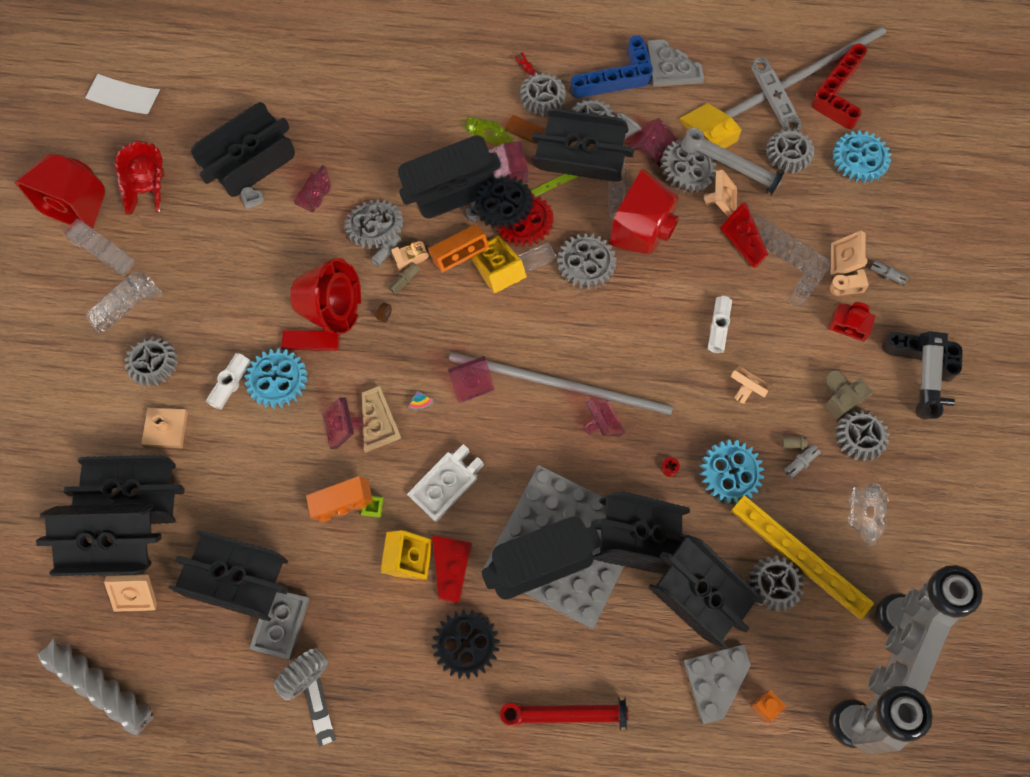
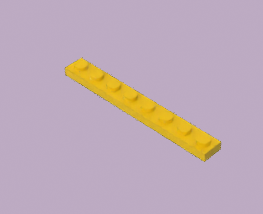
[730,495,874,620]

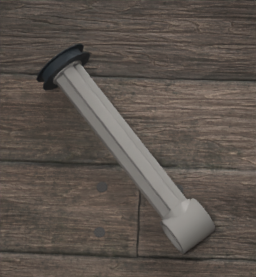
[681,128,784,195]

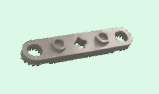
[751,57,802,132]

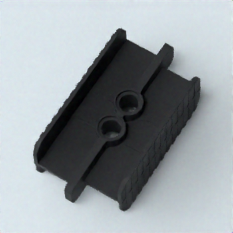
[191,102,295,197]
[532,108,634,182]
[398,135,501,219]
[63,455,185,524]
[591,491,690,575]
[36,504,162,576]
[482,517,601,600]
[168,530,288,622]
[648,534,764,649]

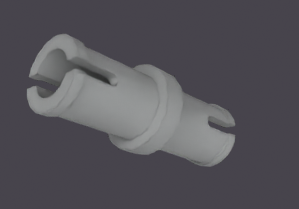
[371,234,401,267]
[870,260,910,286]
[783,444,821,479]

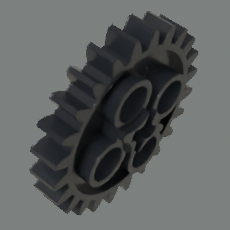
[474,175,534,231]
[432,609,500,680]

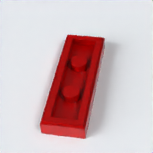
[281,330,340,351]

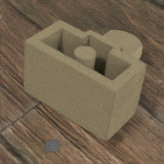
[824,370,873,420]

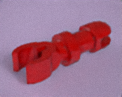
[515,52,539,76]

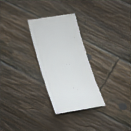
[85,74,160,114]

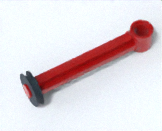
[500,697,628,731]

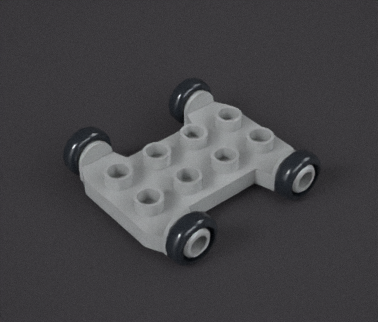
[828,565,983,754]

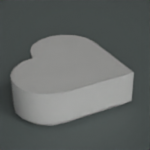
[241,187,264,209]

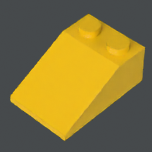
[679,103,742,149]
[471,235,526,293]

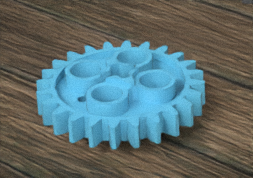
[832,130,892,183]
[244,348,308,409]
[699,440,764,504]

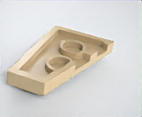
[362,386,401,453]

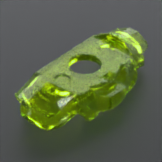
[465,117,513,151]

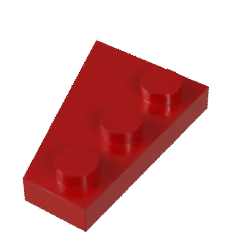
[720,202,769,268]
[432,535,472,604]

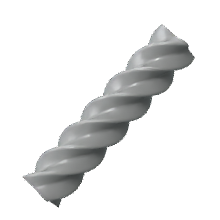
[38,637,154,736]

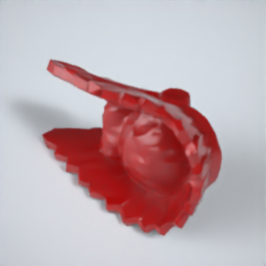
[114,140,165,214]

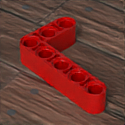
[812,43,867,129]

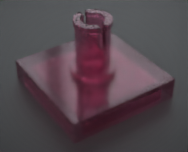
[448,356,495,403]
[323,397,362,449]
[583,398,625,437]

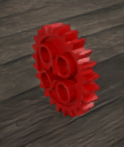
[496,194,554,248]

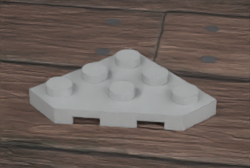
[646,40,704,87]
[683,645,751,725]

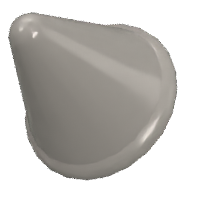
[617,112,642,139]

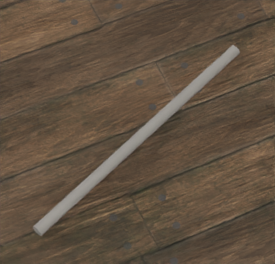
[724,26,886,118]
[449,352,673,415]

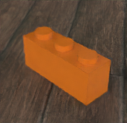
[428,224,489,273]
[306,476,373,522]

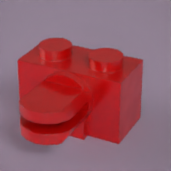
[828,302,876,342]

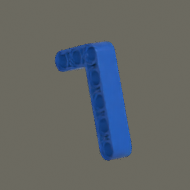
[570,36,653,98]

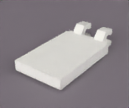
[407,444,484,522]

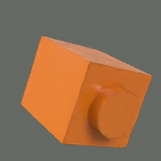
[751,690,787,723]

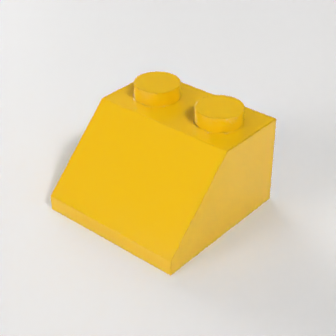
[380,530,432,580]

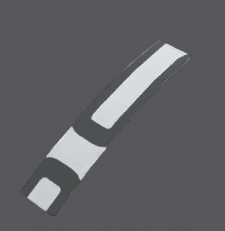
[305,677,336,747]

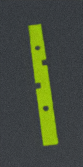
[531,174,579,197]

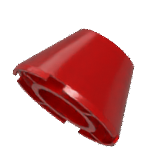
[290,258,361,334]

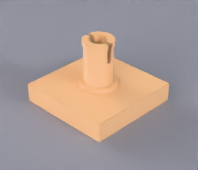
[704,170,737,218]
[831,230,867,277]
[731,366,772,404]
[141,408,188,448]
[104,572,157,612]

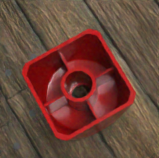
[14,154,106,233]
[609,169,679,255]

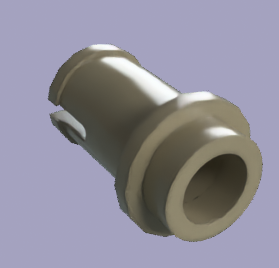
[782,435,808,450]

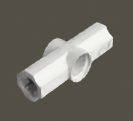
[707,296,732,353]
[206,353,251,410]

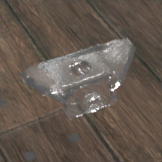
[848,483,889,546]

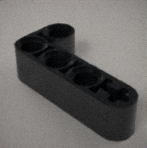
[882,332,963,382]

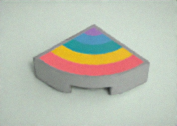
[408,391,434,411]

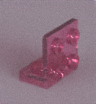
[628,118,678,167]
[294,165,331,212]

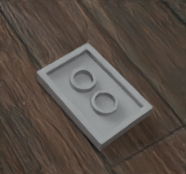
[249,592,310,660]

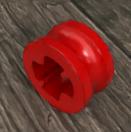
[661,457,680,477]

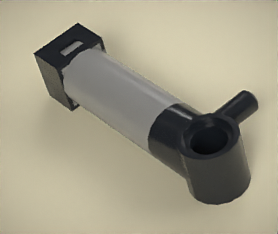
[916,331,955,420]

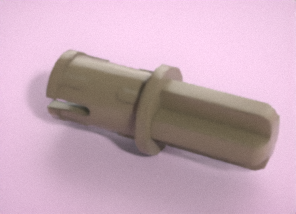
[389,262,420,294]

